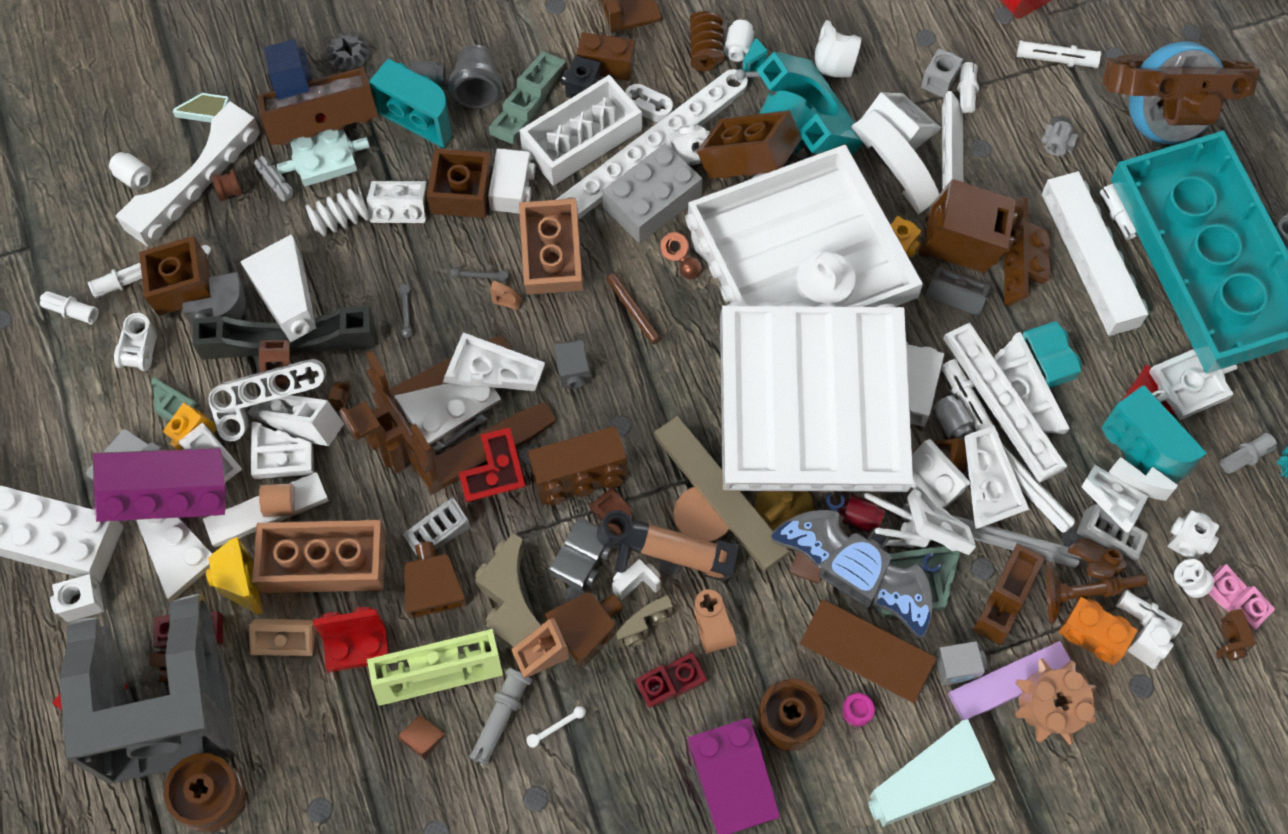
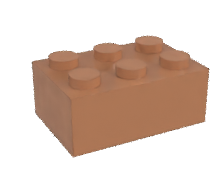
[519,198,584,295]

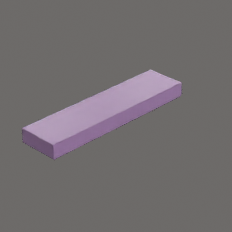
[948,641,1071,721]

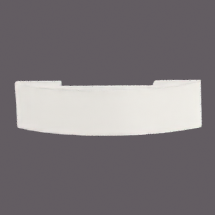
[851,110,939,215]

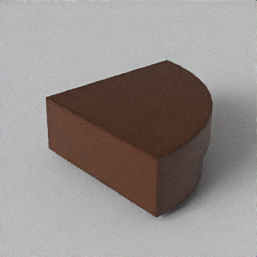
[328,381,351,411]

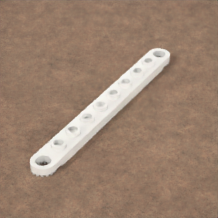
[556,69,748,219]

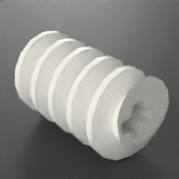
[305,187,369,237]

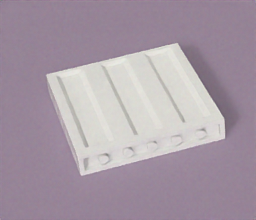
[685,145,923,307]
[720,302,913,492]

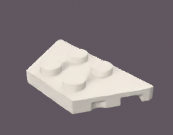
[994,332,1069,434]

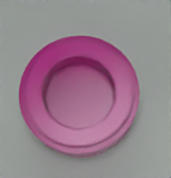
[842,693,875,727]

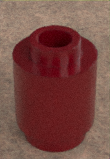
[839,494,885,532]

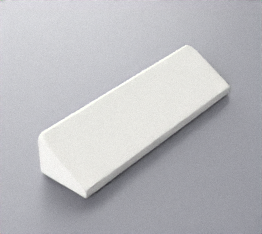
[942,91,964,191]

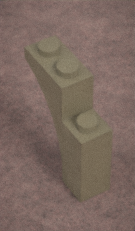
[475,533,557,677]

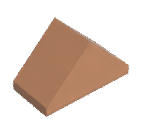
[511,618,569,678]

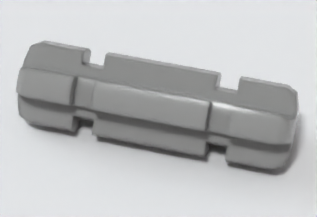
[254,155,294,202]

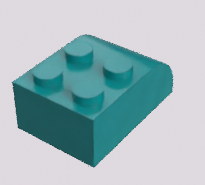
[369,59,452,149]
[1101,385,1207,483]

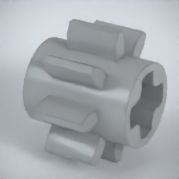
[1041,121,1079,156]

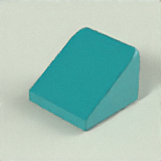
[743,38,768,78]

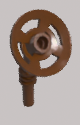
[1046,562,1148,625]

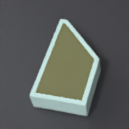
[173,93,231,123]

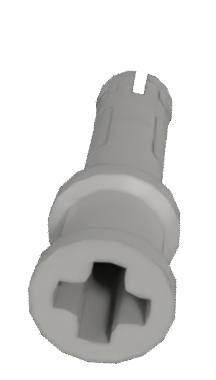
[469,668,533,766]

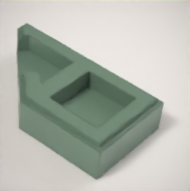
[151,377,199,422]

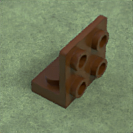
[600,0,661,33]

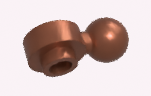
[660,232,702,280]

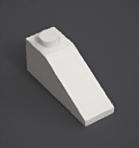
[247,395,344,446]

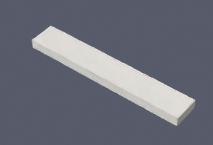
[943,322,1067,483]

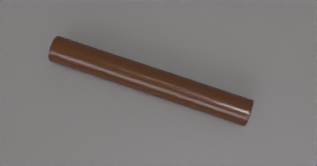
[606,273,661,345]

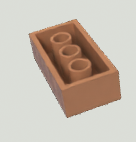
[252,520,386,593]

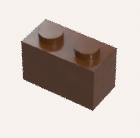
[576,32,635,81]

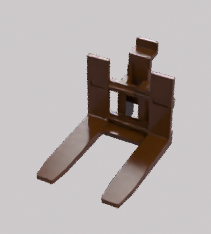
[340,335,556,495]

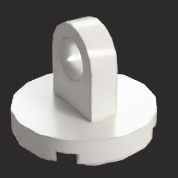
[796,251,856,307]

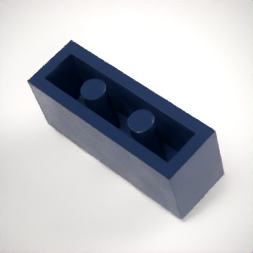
[264,39,312,100]

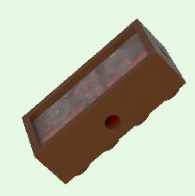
[257,67,378,145]

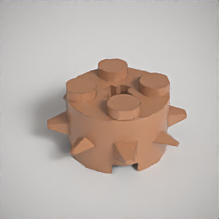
[1015,658,1096,745]

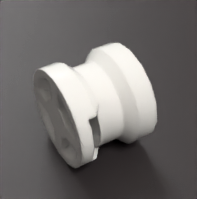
[1174,559,1214,598]

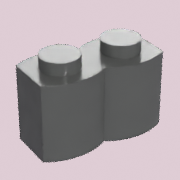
[550,518,614,592]

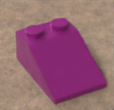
[687,718,780,834]

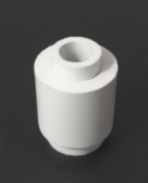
[724,20,754,62]
[109,152,152,190]

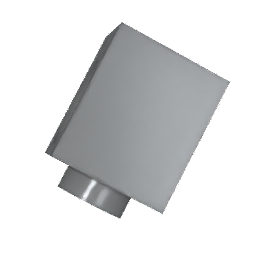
[921,48,963,98]

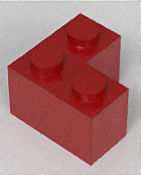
[458,427,525,503]

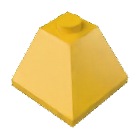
[206,537,264,615]

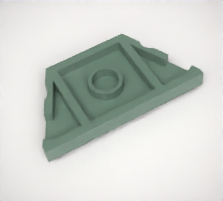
[872,546,961,618]

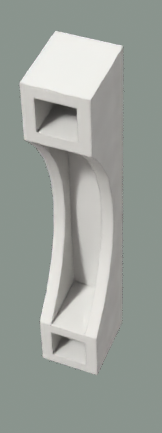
[116,102,260,247]

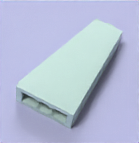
[868,719,995,827]

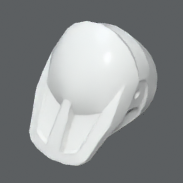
[815,20,862,77]

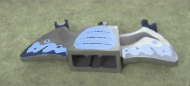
[771,492,942,638]

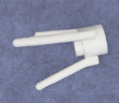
[864,493,929,549]

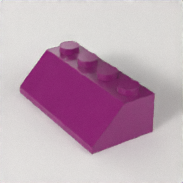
[93,448,225,522]

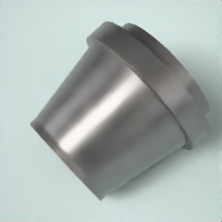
[448,45,503,108]

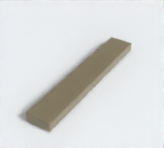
[654,416,789,572]

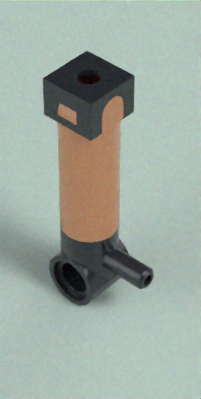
[597,510,739,582]

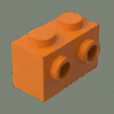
[1058,597,1138,666]

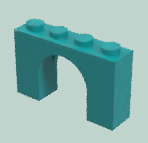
[756,51,864,155]

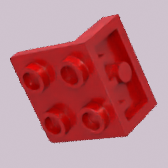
[313,607,389,673]

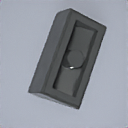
[926,267,991,315]

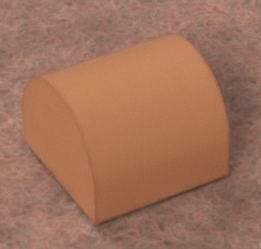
[259,483,295,517]

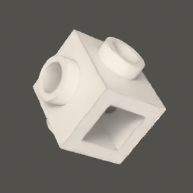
[667,123,710,165]
[1167,510,1220,560]

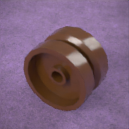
[163,753,247,833]

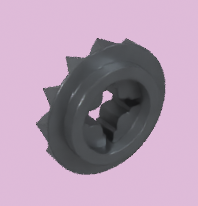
[327,31,370,70]

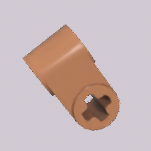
[694,589,737,654]

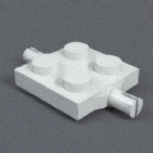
[1149,349,1237,420]

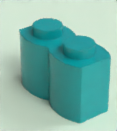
[1022,321,1082,388]

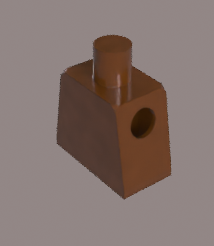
[404,542,467,619]
[545,592,624,669]

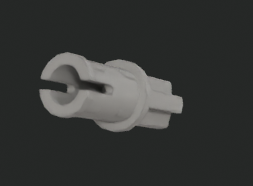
[1220,433,1277,474]

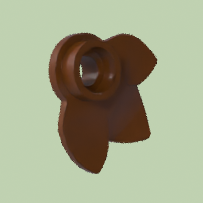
[1067,538,1127,578]

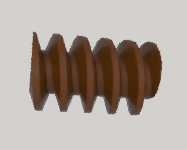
[690,11,724,72]

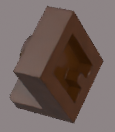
[1216,609,1256,661]

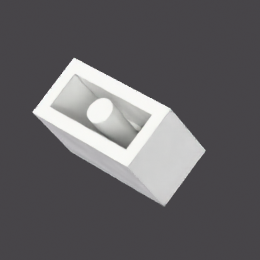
[488,149,535,213]

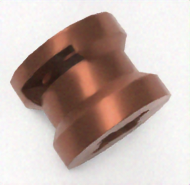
[212,169,242,202]

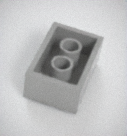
[602,143,702,244]

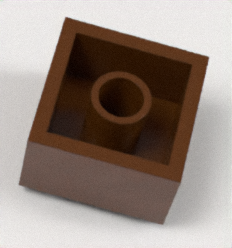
[427,148,493,218]
[139,236,211,316]

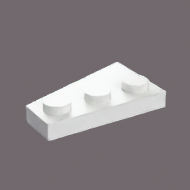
[964,426,1029,529]

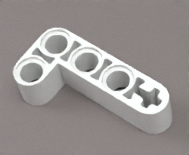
[208,359,326,441]

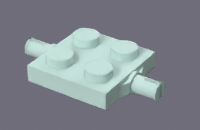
[276,129,370,187]

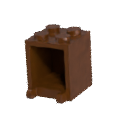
[919,179,1017,273]

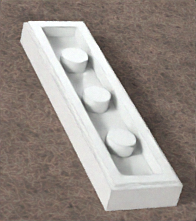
[203,472,329,548]

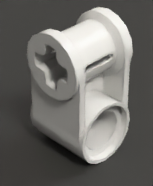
[114,313,158,372]

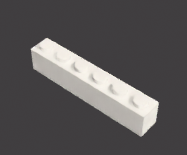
[1041,171,1148,336]

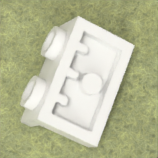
[367,181,428,223]
[911,439,971,510]

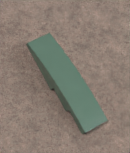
[489,51,566,145]

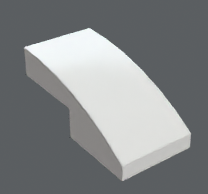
[1109,457,1178,501]

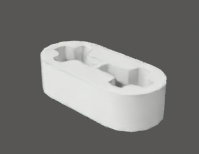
[625,84,673,122]

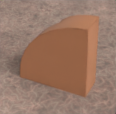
[490,281,523,310]

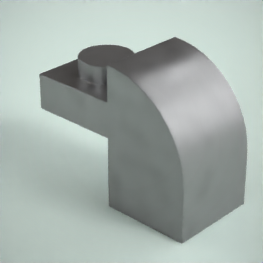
[182,272,246,326]

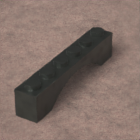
[192,306,375,360]

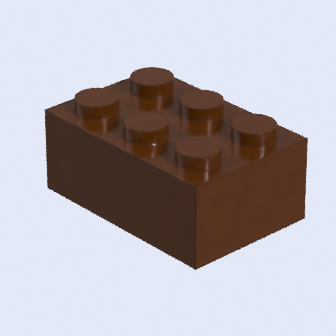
[696,110,802,179]
[528,426,627,505]

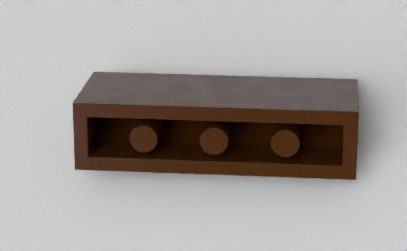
[800,599,937,703]

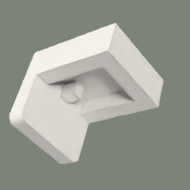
[612,559,661,601]

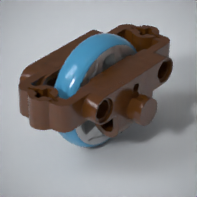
[1102,41,1260,144]

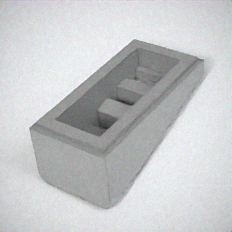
[403,498,471,556]
[1076,503,1148,560]

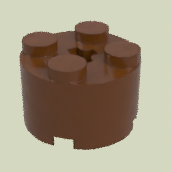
[758,678,825,751]

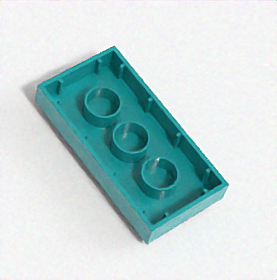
[1111,131,1288,374]

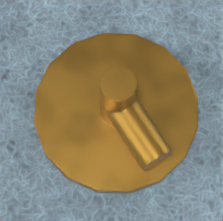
[754,491,815,531]

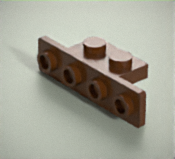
[1004,196,1050,306]

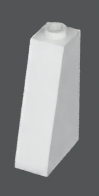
[240,235,316,342]

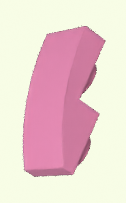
[1208,564,1275,630]

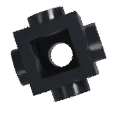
[562,56,602,99]

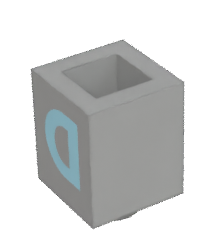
[935,641,987,686]

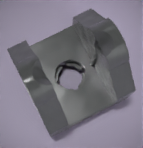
[59,594,237,784]

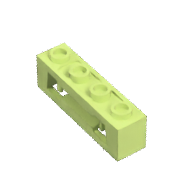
[367,629,503,706]

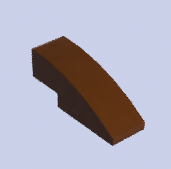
[972,544,1045,645]

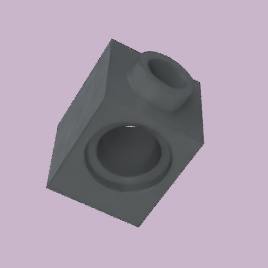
[554,340,590,389]

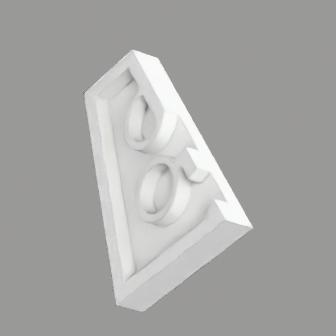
[443,332,545,391]
[394,383,501,445]
[136,518,212,602]

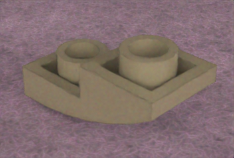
[616,595,673,648]

